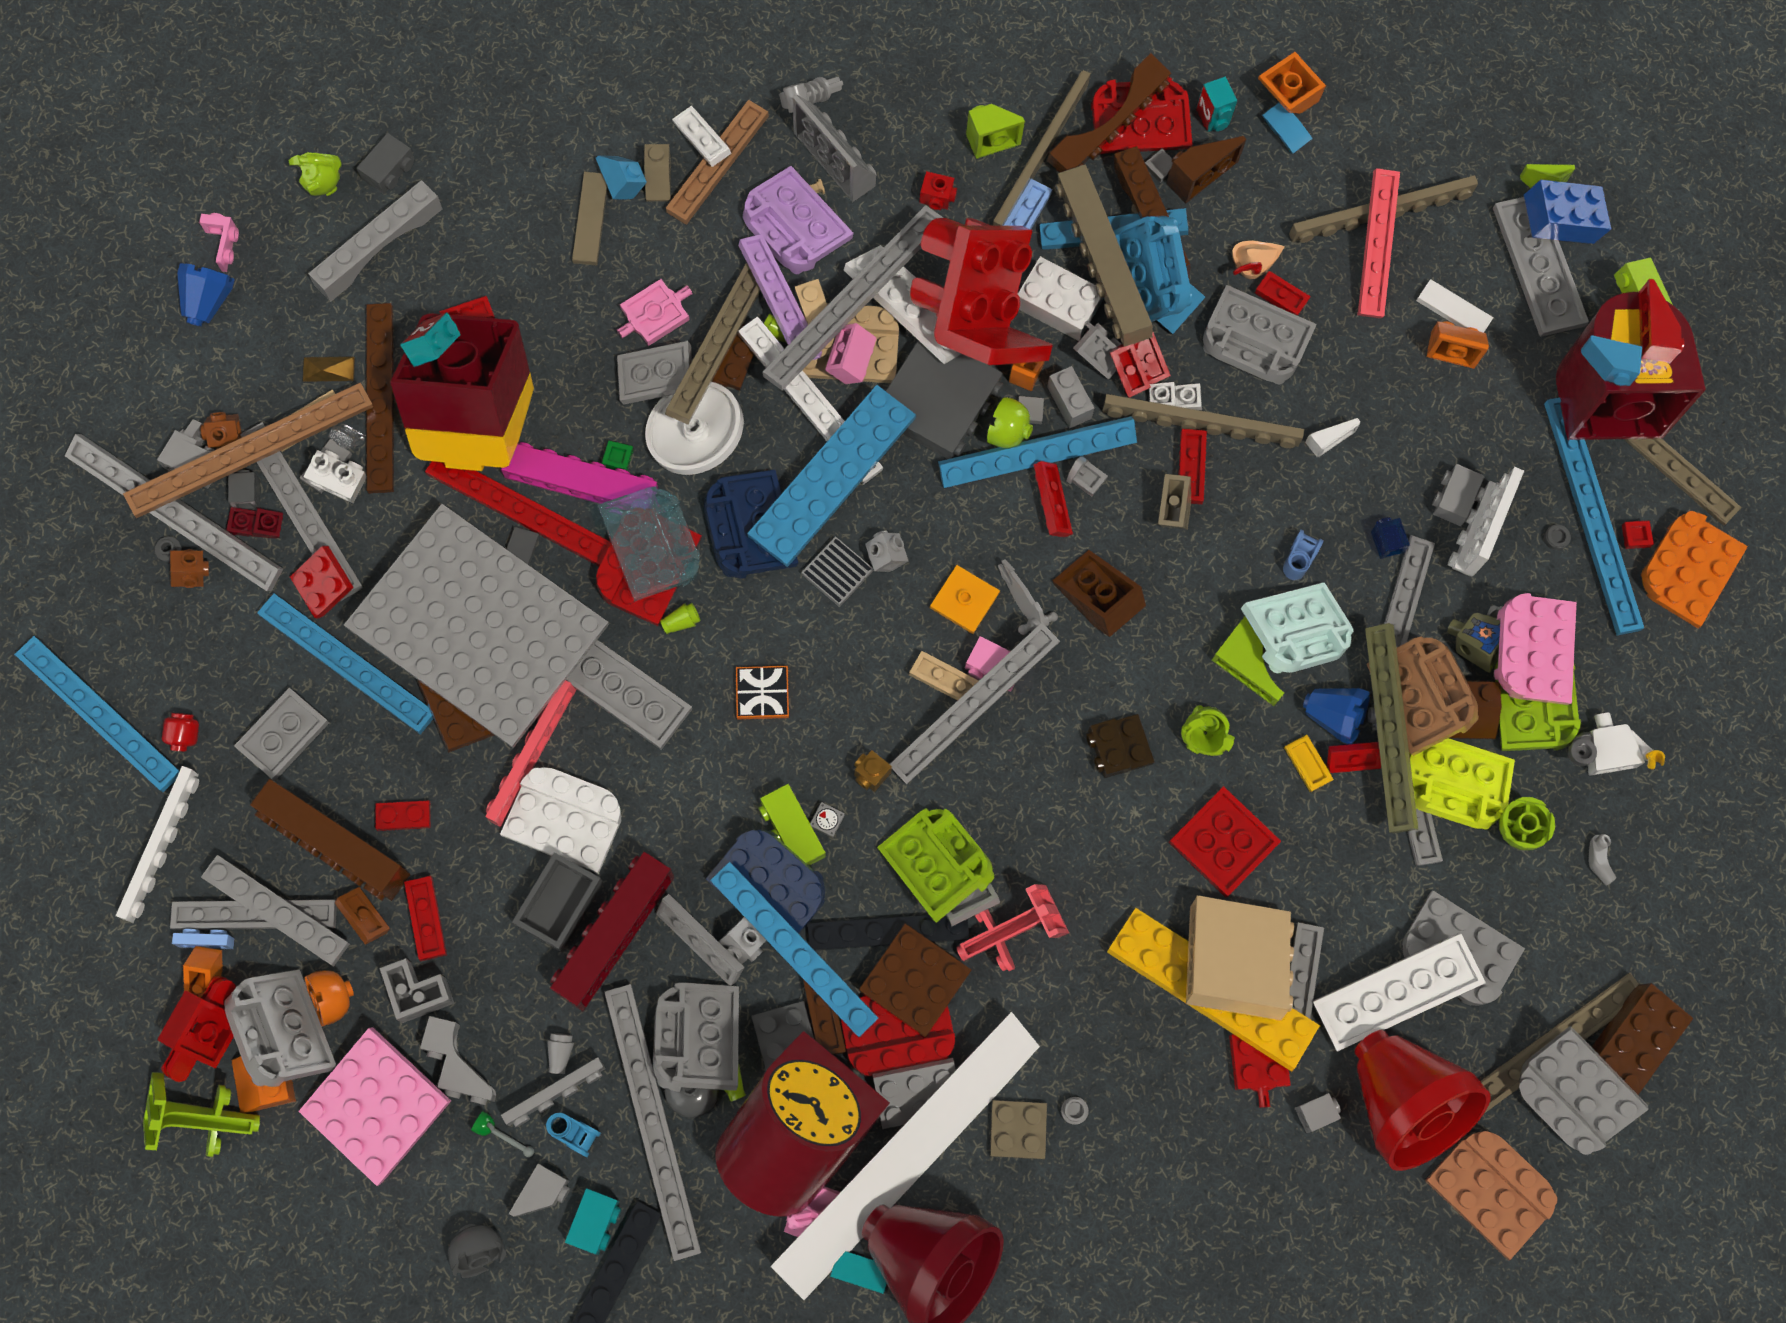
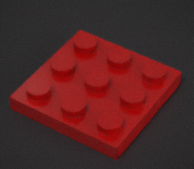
[1169,786,1281,898]

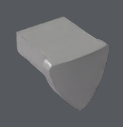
[1066,457,1108,497]

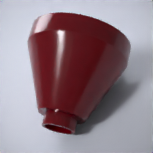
[862,1204,1004,1323]

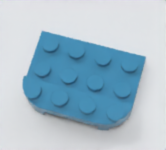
[1114,216,1192,322]

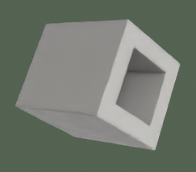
[1295,1093,1341,1133]

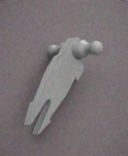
[998,559,1058,635]

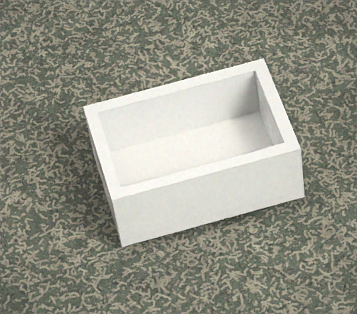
[1018,256,1103,341]

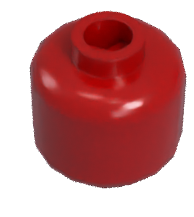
[162,713,199,751]

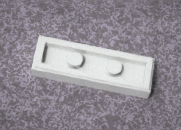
[672,106,731,167]
[1416,279,1494,333]

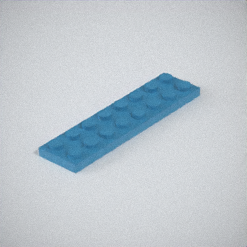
[747,385,916,567]

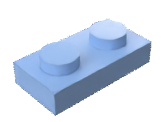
[172,929,234,949]

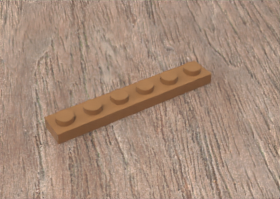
[666,100,769,225]

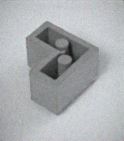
[380,959,455,1023]

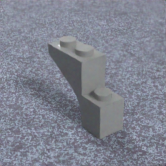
[420,1016,496,1105]

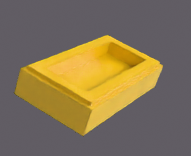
[1284,735,1334,792]

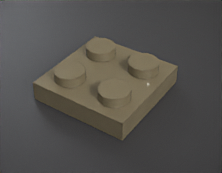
[990,1100,1047,1159]

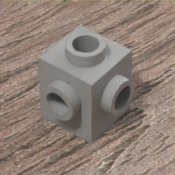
[865,531,908,572]
[718,917,766,964]

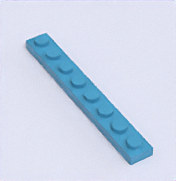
[938,416,1137,488]
[257,594,433,735]
[14,636,180,792]
[710,862,879,1037]

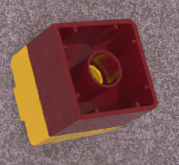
[390,313,534,471]

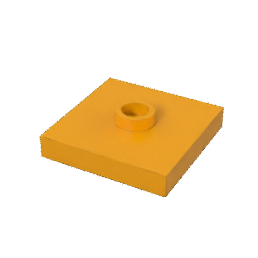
[930,565,1000,634]

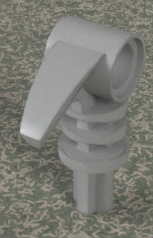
[779,77,843,113]

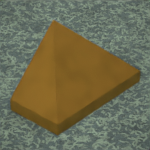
[303,357,355,382]

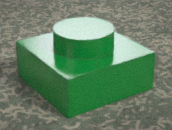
[602,441,634,471]

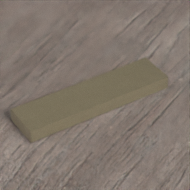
[572,172,608,265]

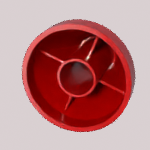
[1354,1030,1491,1171]

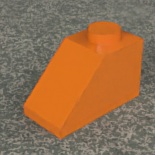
[183,946,223,997]

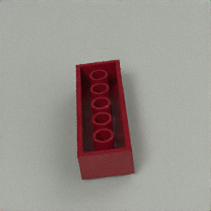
[550,852,674,1012]

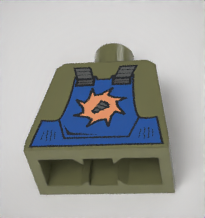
[1447,613,1500,673]

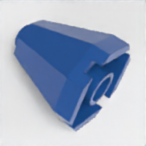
[177,263,235,327]
[1303,688,1370,744]

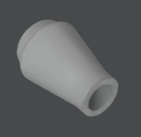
[547,1033,574,1074]

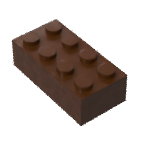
[1592,983,1693,1095]

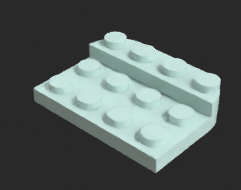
[1241,583,1354,673]

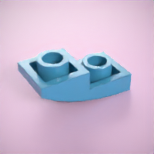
[1262,102,1313,154]
[1157,284,1205,334]

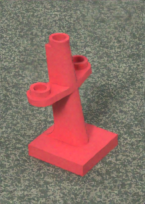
[956,884,1069,971]

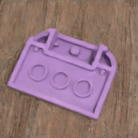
[742,166,854,274]

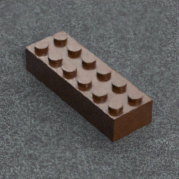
[250,779,410,901]

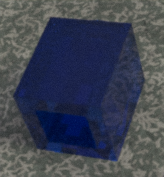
[1371,517,1410,559]

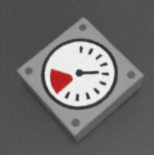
[810,802,845,838]

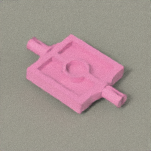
[617,279,692,346]

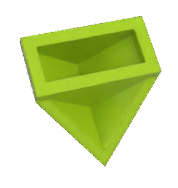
[1520,164,1575,188]

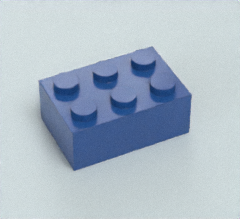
[1524,180,1611,244]

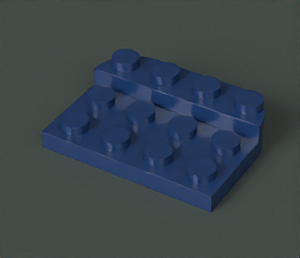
[704,470,798,578]
[706,829,825,933]

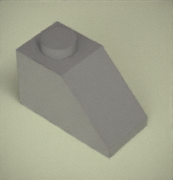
[509,1164,570,1217]

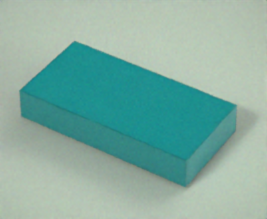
[830,1251,887,1294]

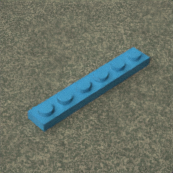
[1040,208,1188,249]

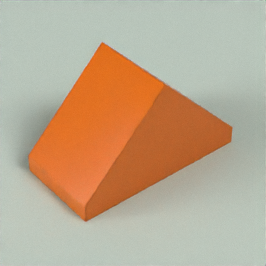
[1009,361,1045,391]

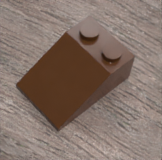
[1166,136,1247,204]
[1052,550,1146,637]

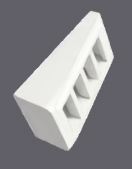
[1305,418,1360,457]

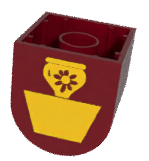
[1556,292,1706,440]

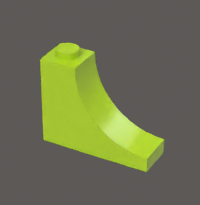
[1212,616,1284,706]

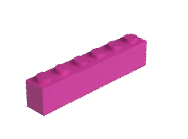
[501,442,659,512]

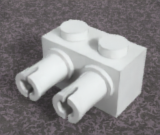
[303,450,367,503]

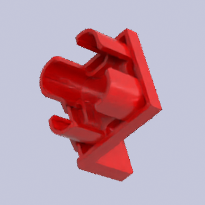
[910,218,1053,365]

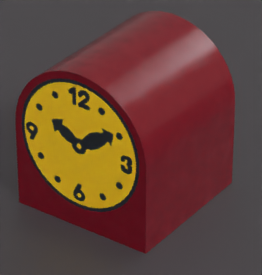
[715,1031,890,1216]

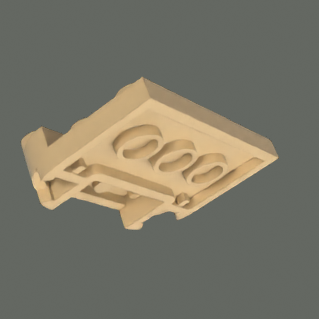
[803,303,899,383]

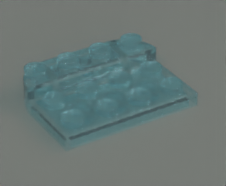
[598,487,700,601]

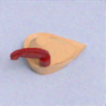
[1232,240,1285,279]

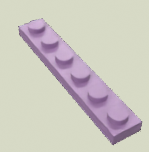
[738,234,822,360]

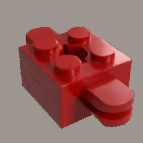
[157,976,236,1082]

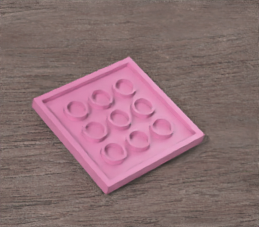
[299,1027,451,1186]

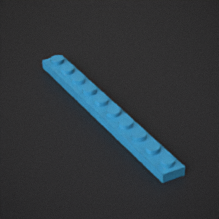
[1544,398,1644,635]

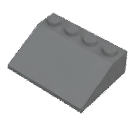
[792,94,877,202]

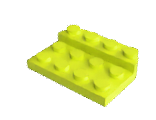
[1409,738,1515,829]

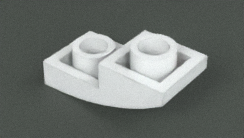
[1149,382,1202,410]

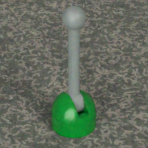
[471,1111,534,1157]

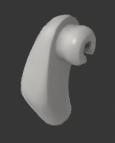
[1589,834,1617,886]

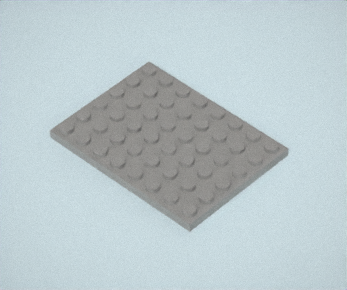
[344,504,609,748]

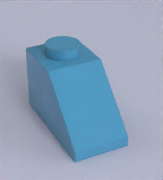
[596,156,647,199]
[1581,335,1642,386]

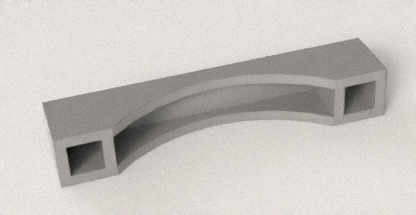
[308,180,442,302]

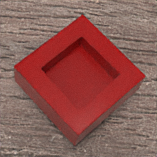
[1621,521,1654,549]

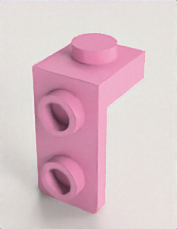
[199,213,239,272]

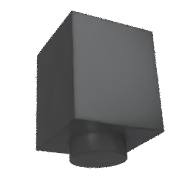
[228,470,260,510]

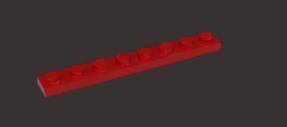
[425,461,611,566]

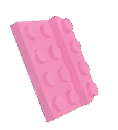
[1494,593,1576,705]

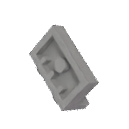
[1073,321,1121,380]

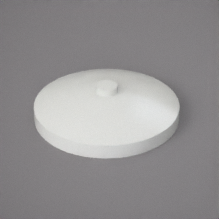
[645,382,744,475]

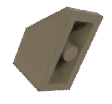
[644,144,671,201]
[1158,474,1191,530]

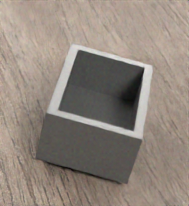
[512,852,604,953]

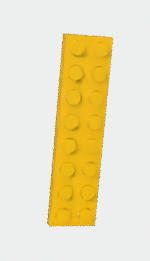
[1107,908,1320,1072]

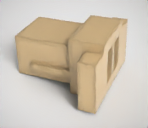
[809,179,825,194]

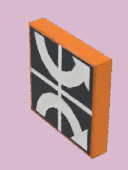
[736,666,789,719]

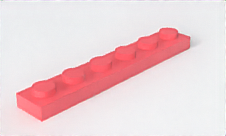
[1358,168,1400,318]
[485,681,576,827]

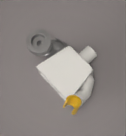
[1568,713,1665,776]

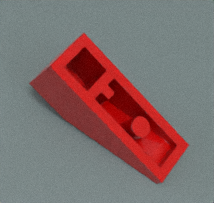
[1639,279,1684,363]

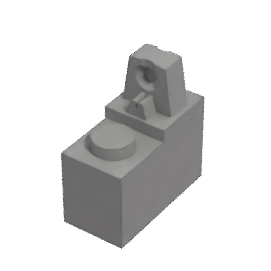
[157,419,215,489]

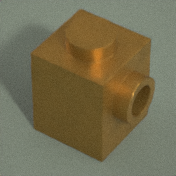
[854,750,892,792]

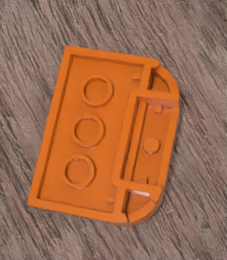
[1641,511,1748,629]

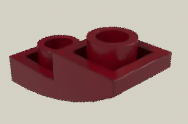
[226,507,283,538]

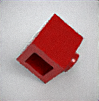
[920,171,958,210]

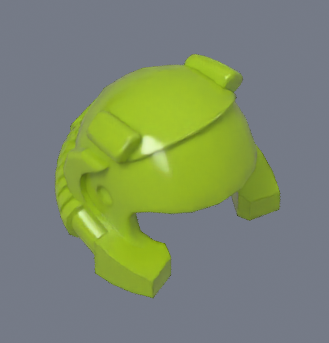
[288,152,342,196]
[1181,705,1235,756]

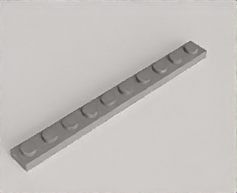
[763,205,943,391]
[65,434,283,591]
[605,984,702,1261]

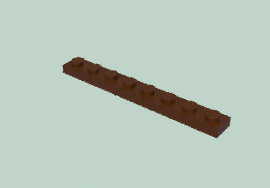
[367,303,394,494]

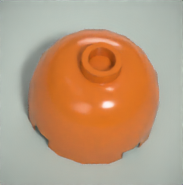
[305,970,354,1026]

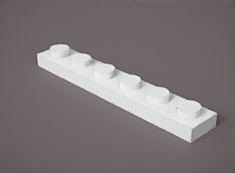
[116,766,199,923]

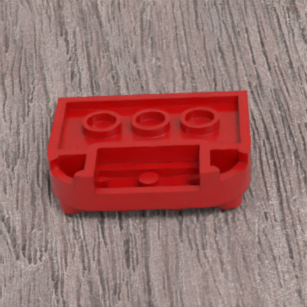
[1091,78,1192,154]
[597,508,702,626]
[840,996,955,1078]

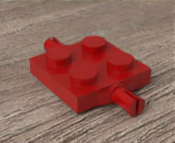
[1229,1034,1291,1108]

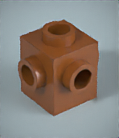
[201,412,242,450]
[170,549,209,588]

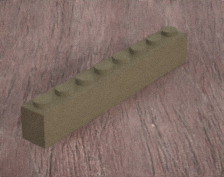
[1055,164,1153,347]

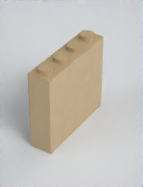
[1186,895,1294,1020]

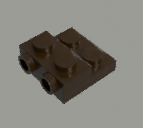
[1086,714,1155,778]

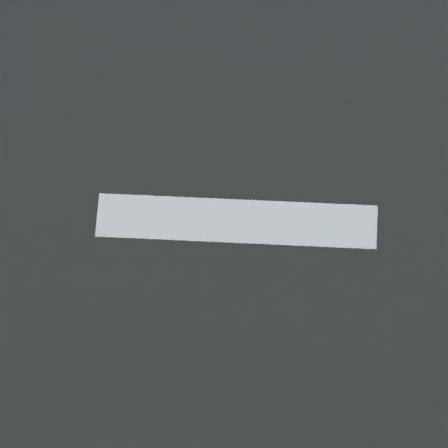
[771,1012,1040,1300]

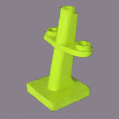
[143,1072,260,1157]

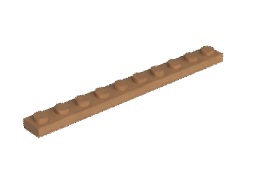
[123,382,373,519]

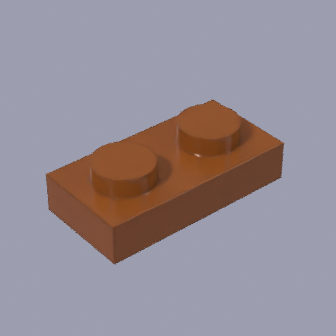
[335,887,390,945]

